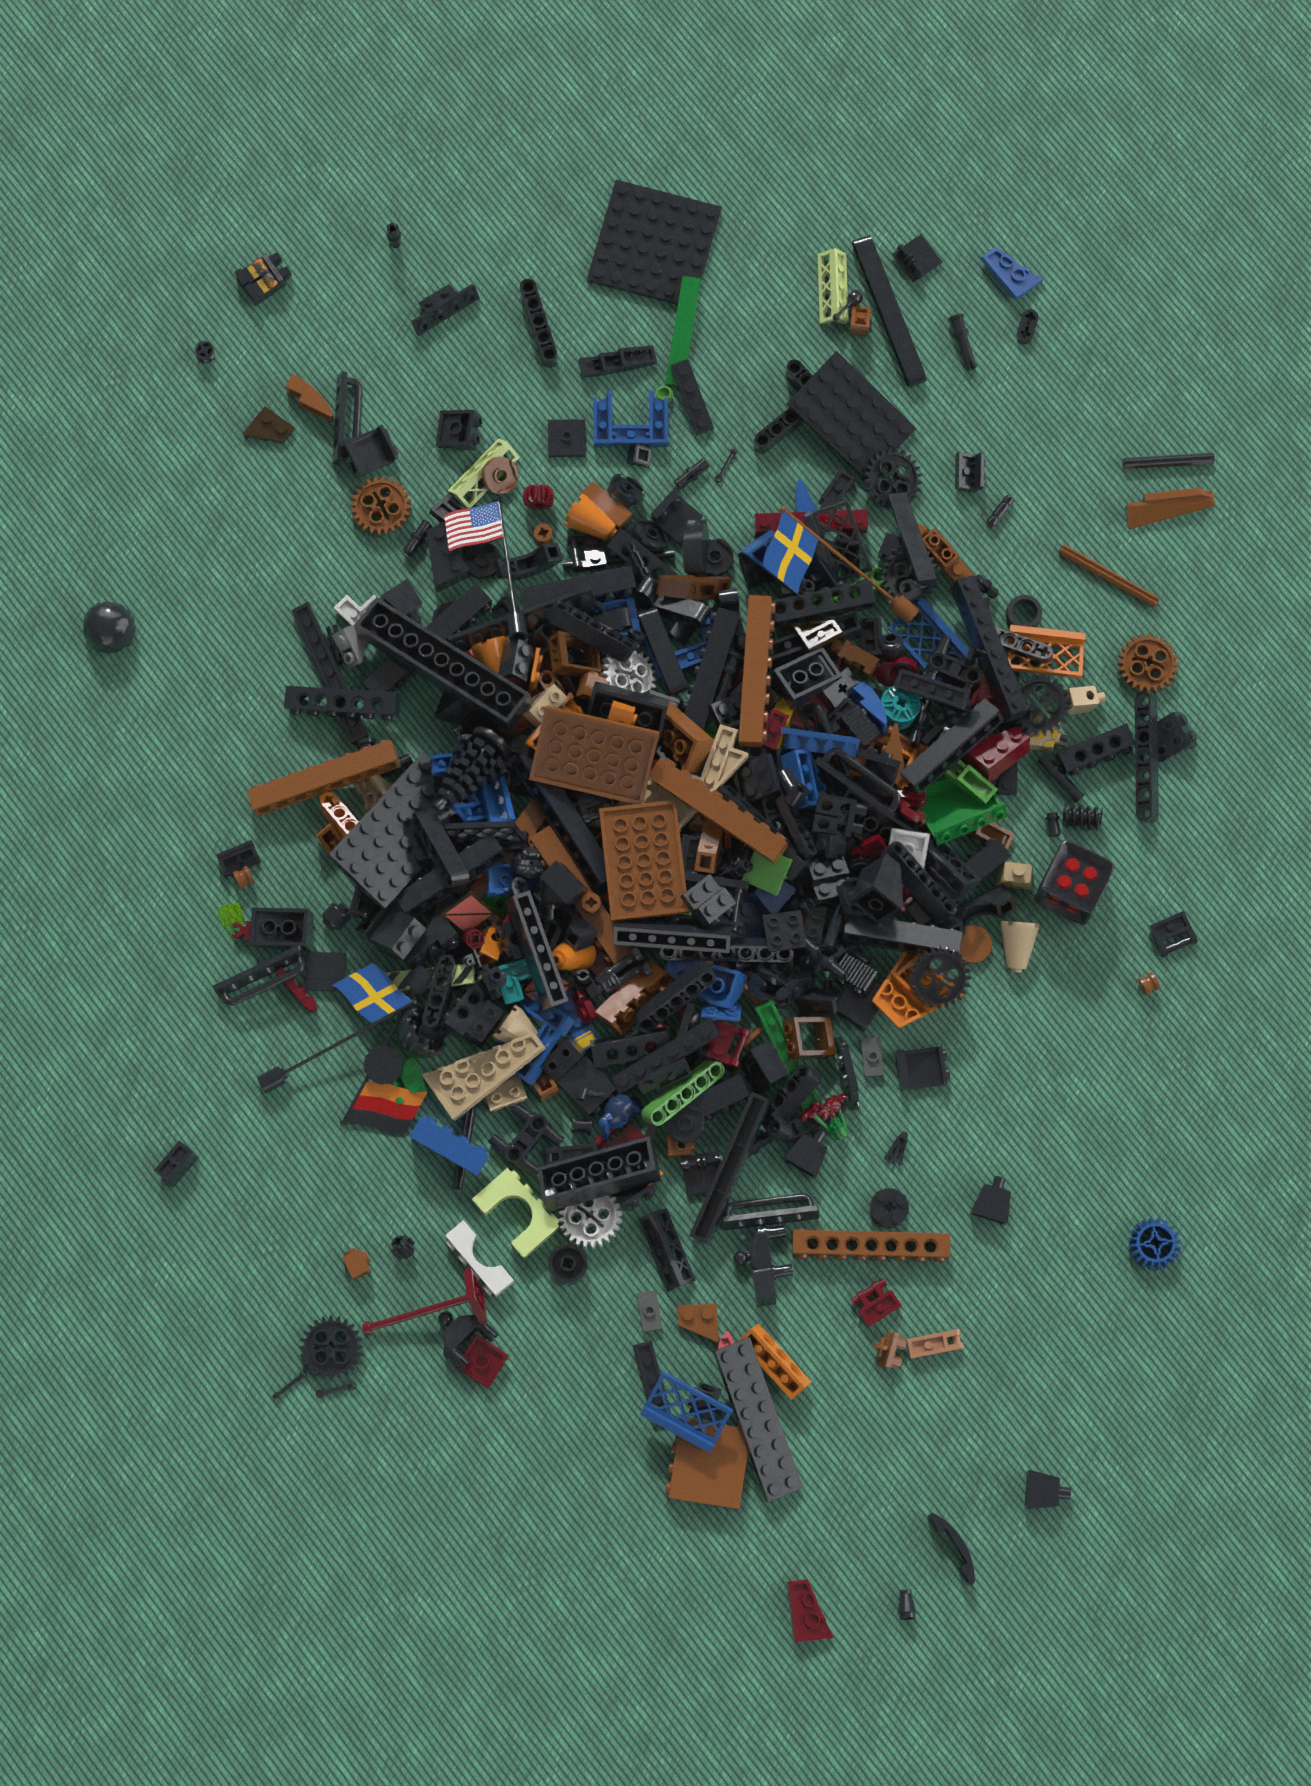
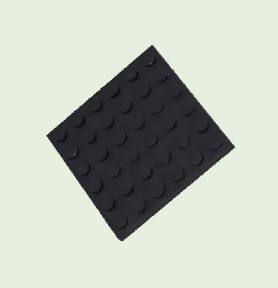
[587,179,722,305]

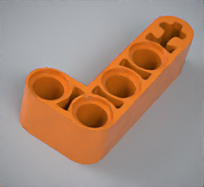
[320,792,358,838]

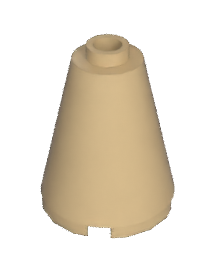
[1001,921,1039,973]

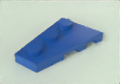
[980,247,1044,300]
[486,863,540,897]

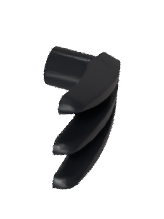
[884,1131,908,1166]

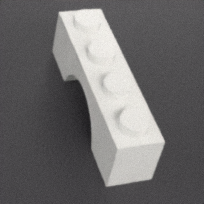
[445,1220,514,1297]

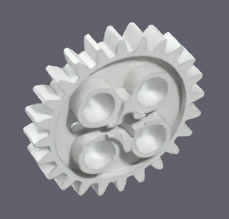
[599,650,657,693]
[558,1195,622,1249]

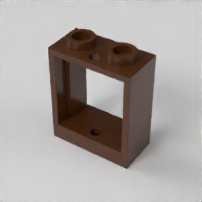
[548,631,602,678]
[782,1017,836,1060]

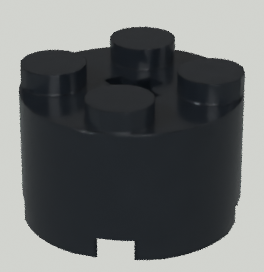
[548,1244,588,1285]

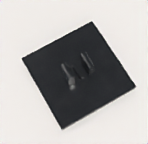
[804,553,837,604]

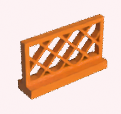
[1007,625,1086,678]

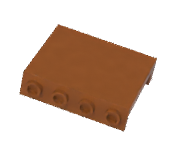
[665,1419,748,1510]

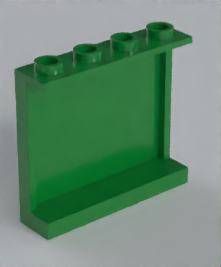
[908,775,1008,845]

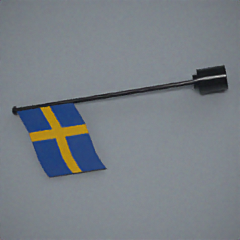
[257,963,418,1094]

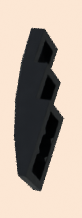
[578,345,657,378]

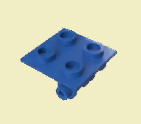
[701,1001,741,1023]

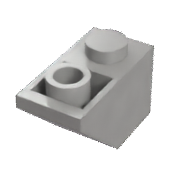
[332,624,366,669]

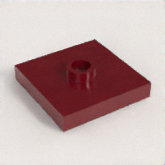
[455,1334,510,1389]

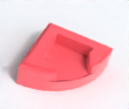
[718,1331,734,1349]

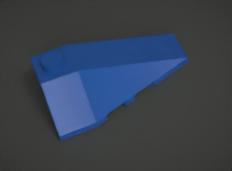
[665,960,747,1009]

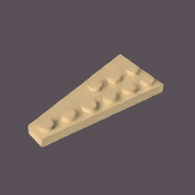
[421,1032,546,1121]

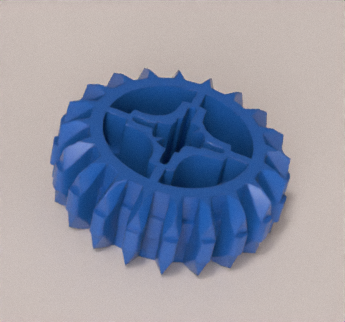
[1128,1217,1181,1270]

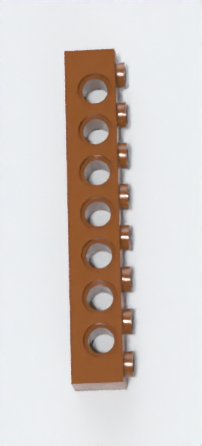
[792,1229,950,1262]

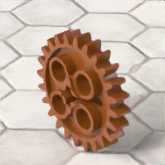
[350,476,412,537]
[1117,633,1179,694]

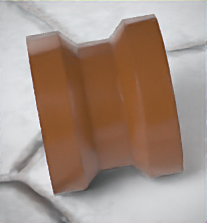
[534,524,553,546]
[233,866,255,889]
[581,893,601,914]
[1137,972,1160,996]

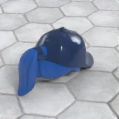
[598,1094,642,1140]

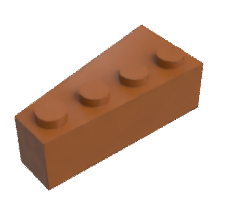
[661,702,714,773]
[595,960,670,1035]

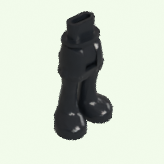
[585,946,654,999]

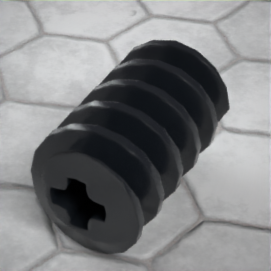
[1062,803,1103,831]

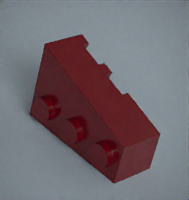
[962,727,1030,782]

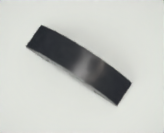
[928,1513,975,1585]

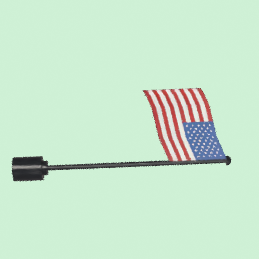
[444,498,528,641]

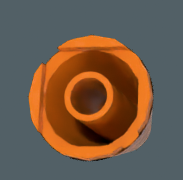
[563,493,618,541]
[471,636,508,673]
[552,941,596,971]

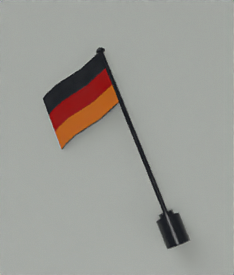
[340,965,434,1133]

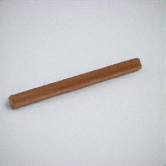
[1059,544,1159,607]

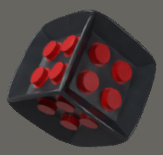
[1034,840,1115,925]

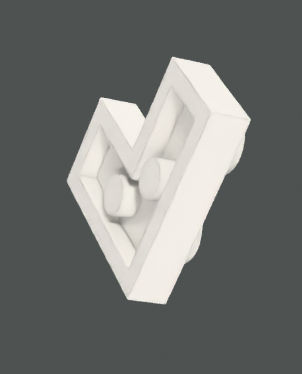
[334,595,376,625]

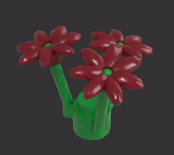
[800,1093,849,1140]

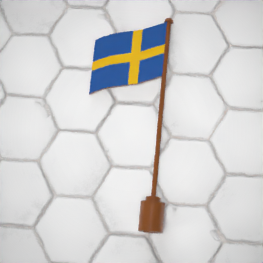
[762,506,920,624]

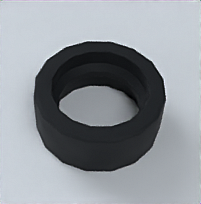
[1006,595,1043,628]

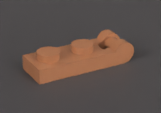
[906,1329,964,1359]

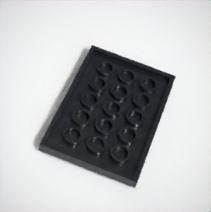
[786,351,917,480]

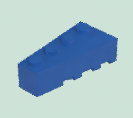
[409,1115,489,1176]

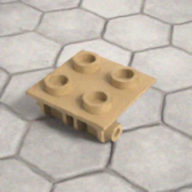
[486,1074,527,1112]

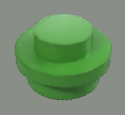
[655,386,673,403]

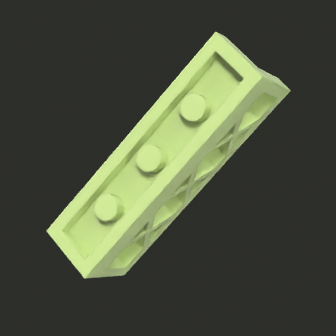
[818,248,849,325]
[448,439,520,509]

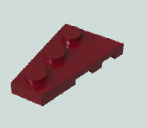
[787,1579,834,1643]

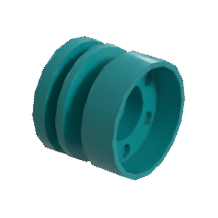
[880,686,921,733]

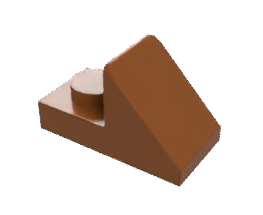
[849,306,871,337]

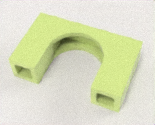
[472,1168,560,1259]

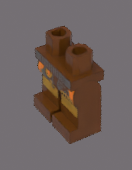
[829,640,879,684]

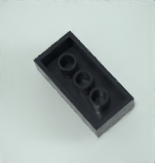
[586,681,670,742]

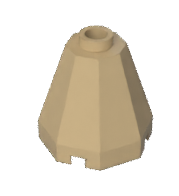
[491,1004,538,1044]

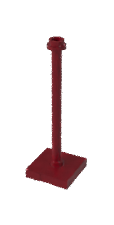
[362,1268,487,1335]

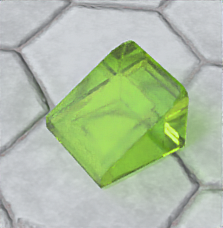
[217,903,245,927]

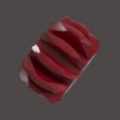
[523,484,554,510]

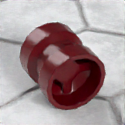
[462,928,485,949]

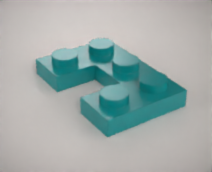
[499,959,532,1005]

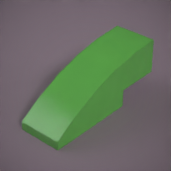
[943,760,998,804]

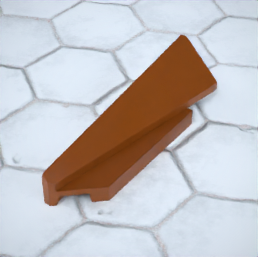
[1125,488,1215,529]

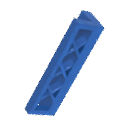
[780,727,860,759]
[479,776,515,829]

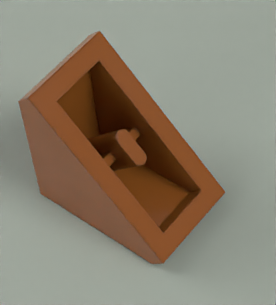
[315,823,342,854]
[533,1068,559,1102]

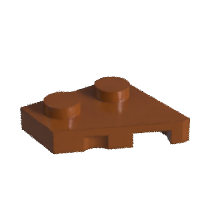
[677,1303,719,1342]

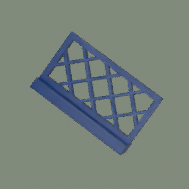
[888,598,969,682]
[640,1371,733,1453]

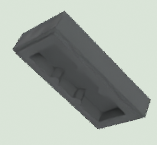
[861,1037,884,1078]
[637,1290,662,1333]

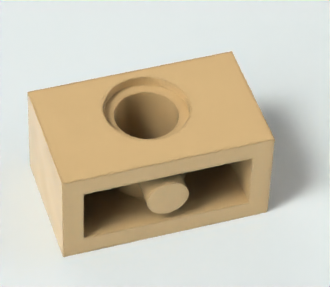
[523,684,567,728]

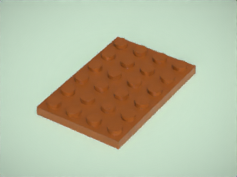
[529,705,659,804]
[599,800,689,922]

